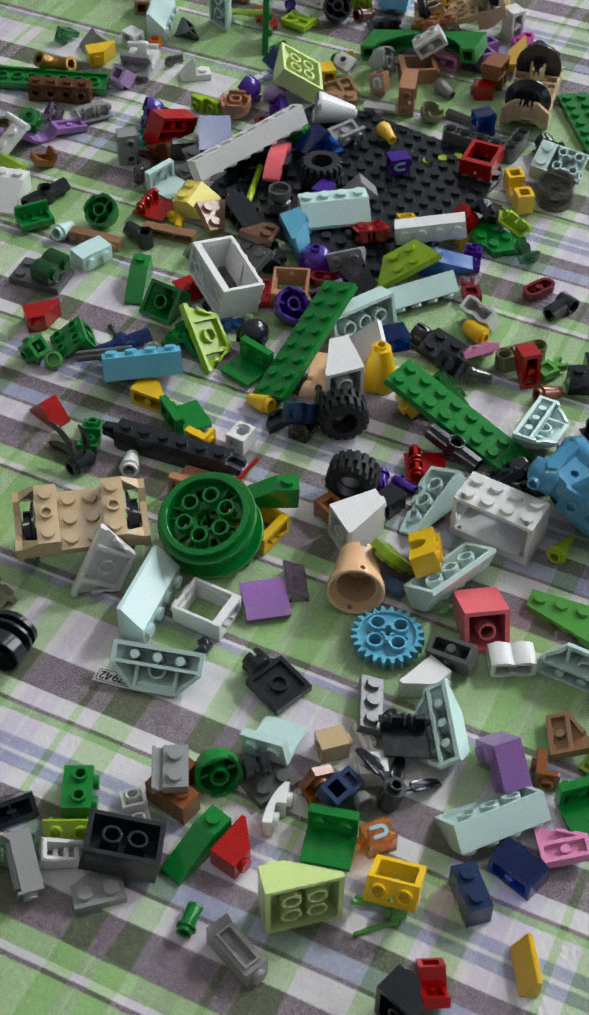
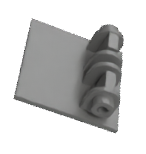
[73,100,114,124]

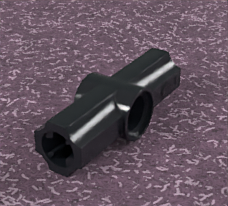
[20,177,71,205]
[424,423,483,473]

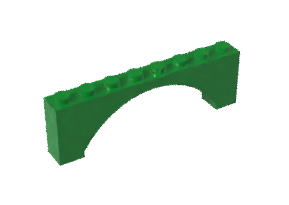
[360,29,488,64]

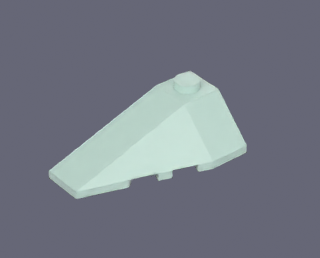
[399,466,467,535]

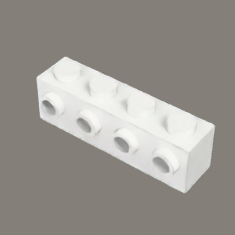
[394,212,467,246]

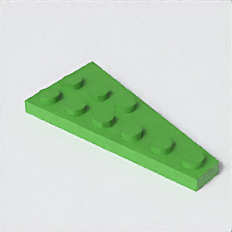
[525,589,589,649]

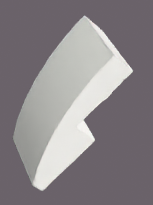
[262,781,294,837]
[119,786,152,820]

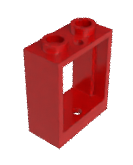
[459,139,505,181]

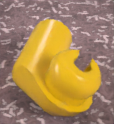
[167,210,184,228]

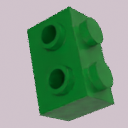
[60,765,100,819]

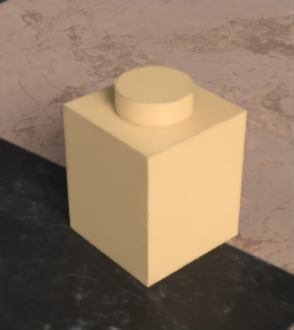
[314,724,353,764]

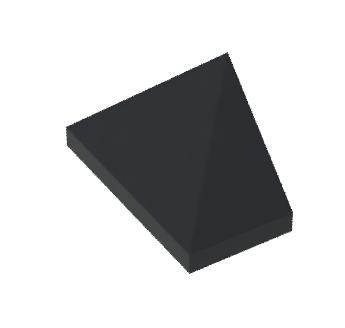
[174,17,199,41]
[0,790,40,829]

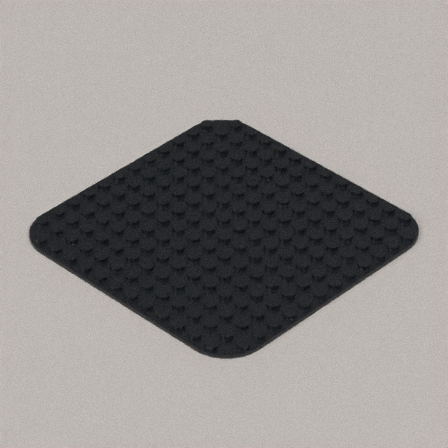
[209,104,502,278]

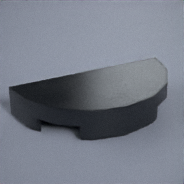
[266,409,292,435]

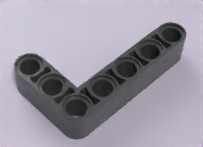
[442,124,530,164]

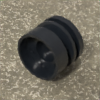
[0,610,38,671]

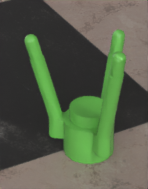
[351,894,407,937]

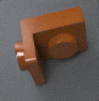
[298,764,334,805]

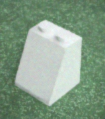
[325,334,365,395]
[328,489,387,550]

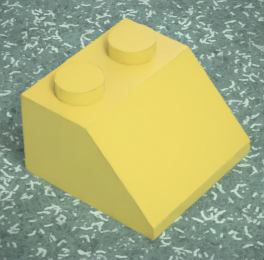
[172,179,221,220]

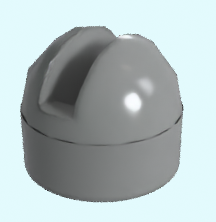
[353,791,375,813]

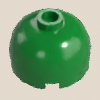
[83,192,119,229]
[193,747,244,798]

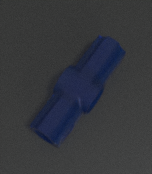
[94,328,153,362]

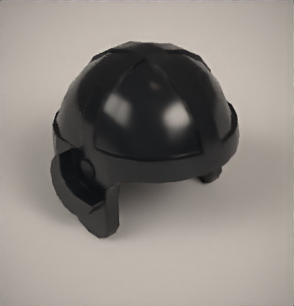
[236,318,269,347]

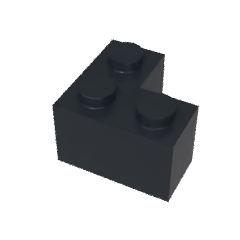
[565,352,589,395]

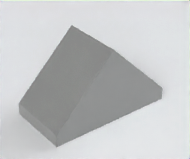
[79,28,109,54]
[342,173,378,199]

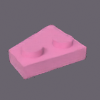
[463,341,500,359]
[533,827,589,870]

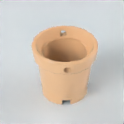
[326,541,385,615]

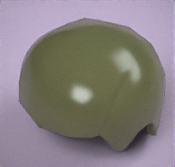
[420,101,444,123]

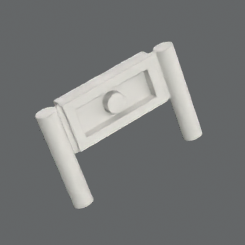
[0,112,31,156]

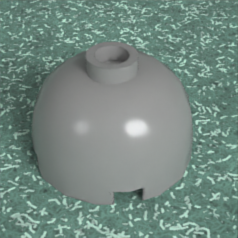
[369,46,397,77]

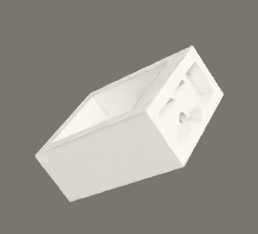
[171,577,242,641]

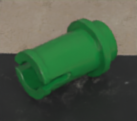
[176,901,203,938]

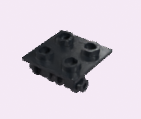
[365,17,402,31]
[378,712,432,759]

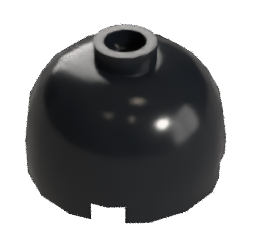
[323,0,352,23]

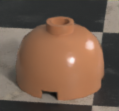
[220,89,251,120]

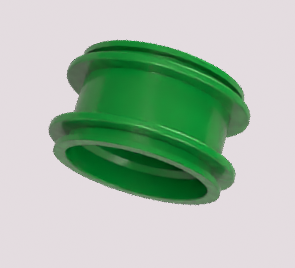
[157,472,264,579]

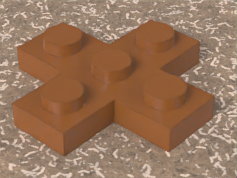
[411,11,458,33]

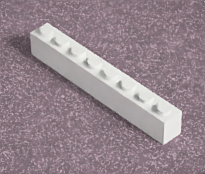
[187,104,308,182]

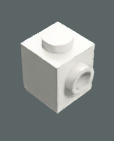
[333,50,358,76]

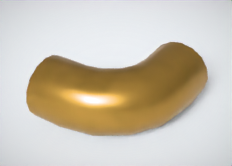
[33,52,77,70]

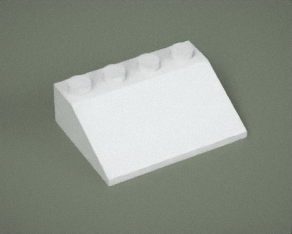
[0,166,32,217]

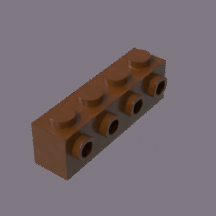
[27,75,94,105]

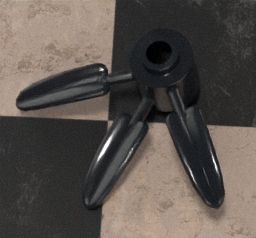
[48,422,96,476]
[355,748,442,813]

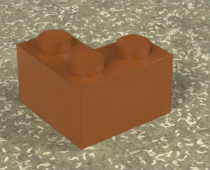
[480,52,510,91]
[145,757,200,826]

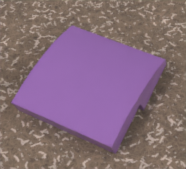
[239,577,291,623]

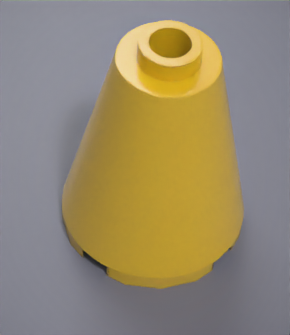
[364,341,396,396]

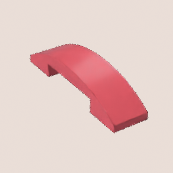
[262,141,292,182]

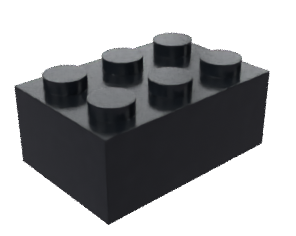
[78,808,167,884]

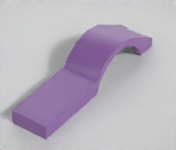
[22,118,88,144]

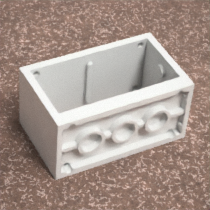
[187,235,264,319]
[449,471,551,566]

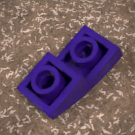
[464,243,483,273]

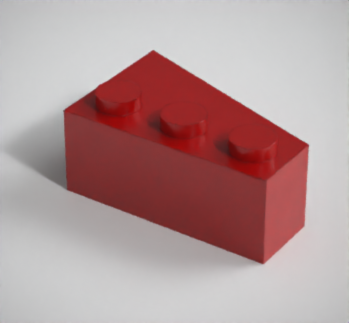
[141,109,198,145]

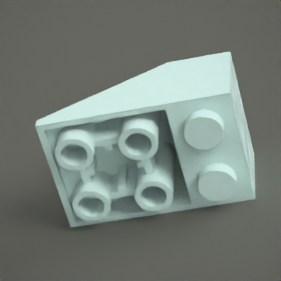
[529,139,589,183]

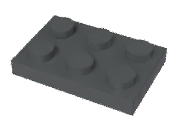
[217,239,274,288]
[9,257,74,295]

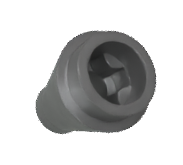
[433,78,456,100]

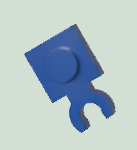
[220,317,245,333]

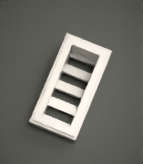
[38,837,83,869]

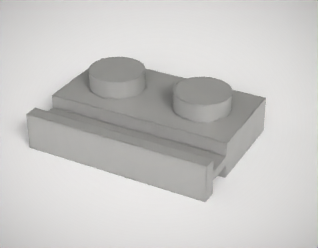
[151,744,189,794]

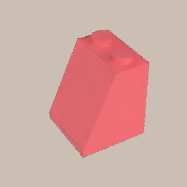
[453,586,510,653]

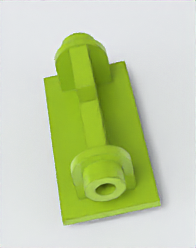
[498,208,532,240]
[42,817,88,840]

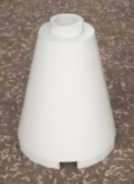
[312,91,357,124]

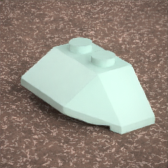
[512,395,569,450]
[110,638,206,697]
[536,642,589,694]
[414,679,470,770]

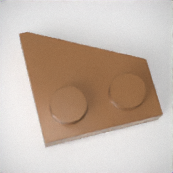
[323,75,359,97]
[194,199,225,234]
[545,711,589,761]

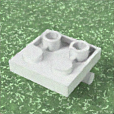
[127,40,160,71]

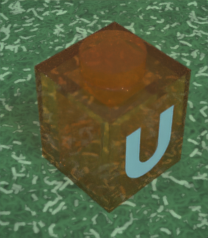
[356,816,398,860]

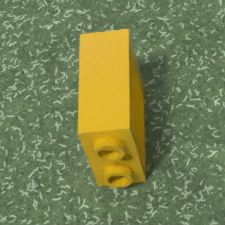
[227,508,290,556]
[363,854,428,913]

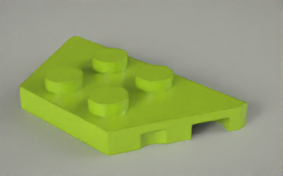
[377,239,443,289]
[179,303,231,374]

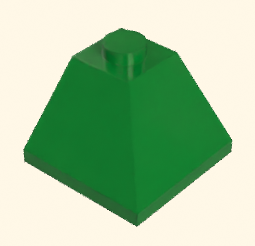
[139,278,192,325]

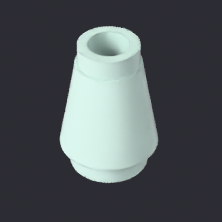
[50,221,75,241]

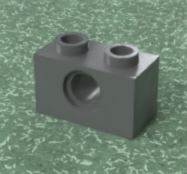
[425,631,479,677]

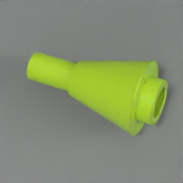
[546,535,575,565]

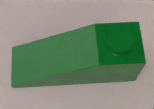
[124,254,153,306]
[247,475,300,508]
[161,804,232,886]

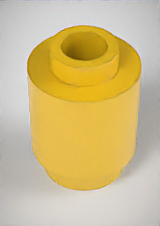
[461,319,490,344]

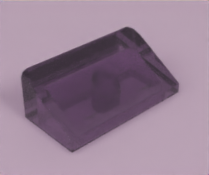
[282,560,309,603]

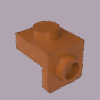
[29,146,58,168]
[530,748,561,791]

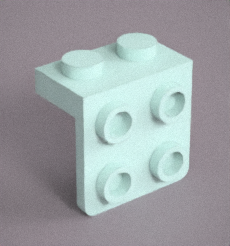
[145,158,185,201]
[239,716,307,766]

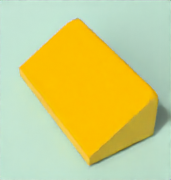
[510,933,543,997]

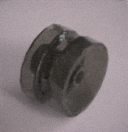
[536,170,575,213]

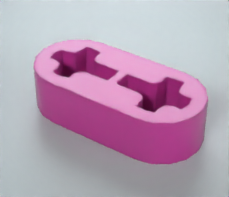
[512,32,535,47]

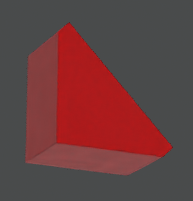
[29,395,70,431]

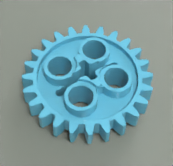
[350,606,425,670]

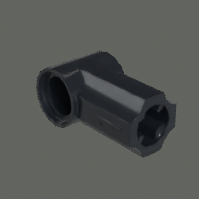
[123,221,154,250]
[543,291,580,322]

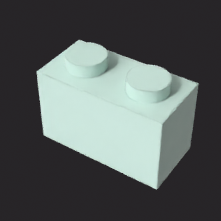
[70,235,113,273]

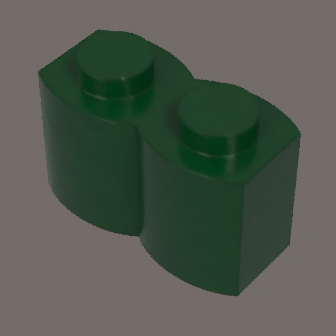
[30,248,71,285]

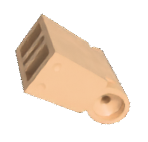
[299,352,328,400]

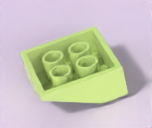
[273,42,323,104]
[258,860,345,935]

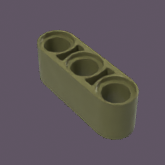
[494,339,547,373]

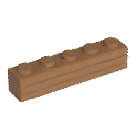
[142,221,197,245]
[68,225,124,252]

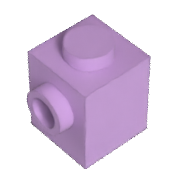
[109,64,137,89]

